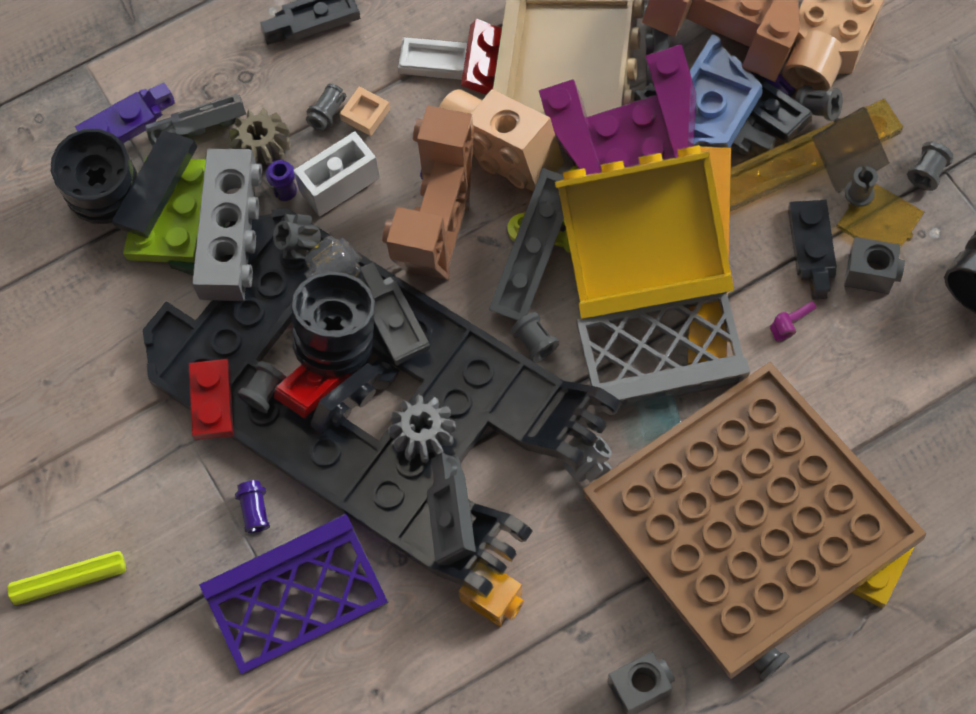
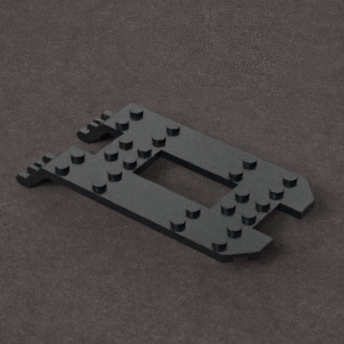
[143,208,622,598]

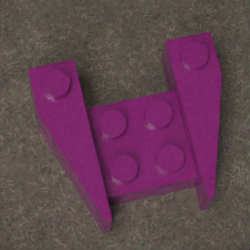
[539,44,696,175]

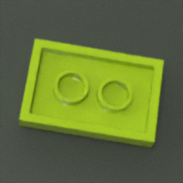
[123,157,206,263]

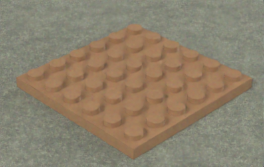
[582,362,926,679]

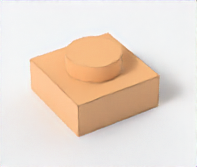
[340,86,390,136]

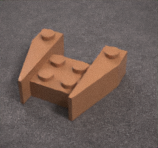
[641,0,800,82]
[382,105,474,281]

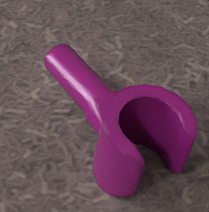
[770,301,816,342]

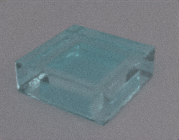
[635,394,681,441]

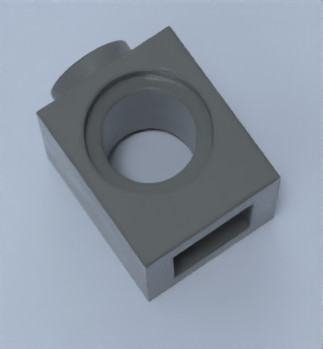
[844,237,905,294]
[607,651,675,714]

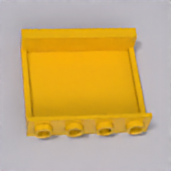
[555,145,734,319]

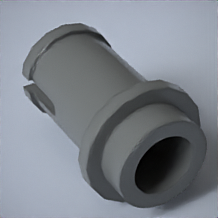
[306,84,347,131]
[845,166,878,207]

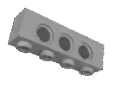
[192,149,262,301]

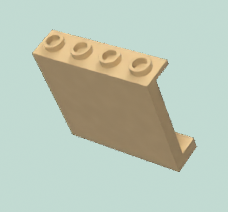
[493,0,644,117]

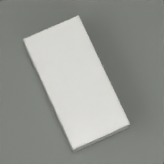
[398,37,467,80]

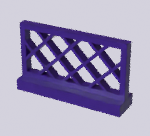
[199,514,388,675]

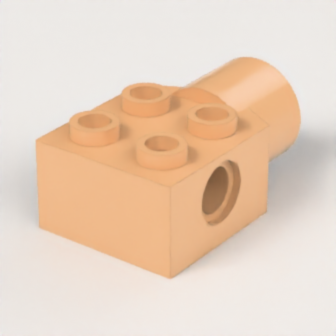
[782,0,884,92]
[439,89,564,192]

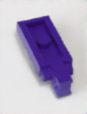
[75,83,175,143]

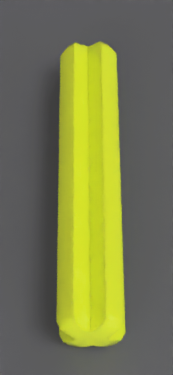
[7,551,126,605]

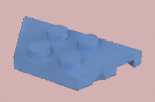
[690,34,762,148]

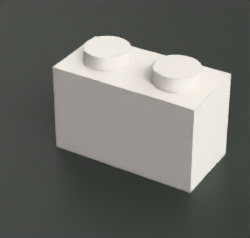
[293,131,380,217]

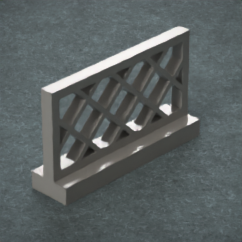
[576,292,750,413]

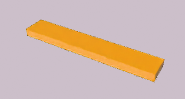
[687,147,731,365]

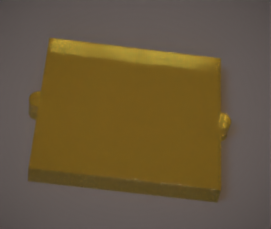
[836,184,925,249]

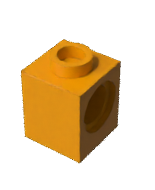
[459,562,524,627]

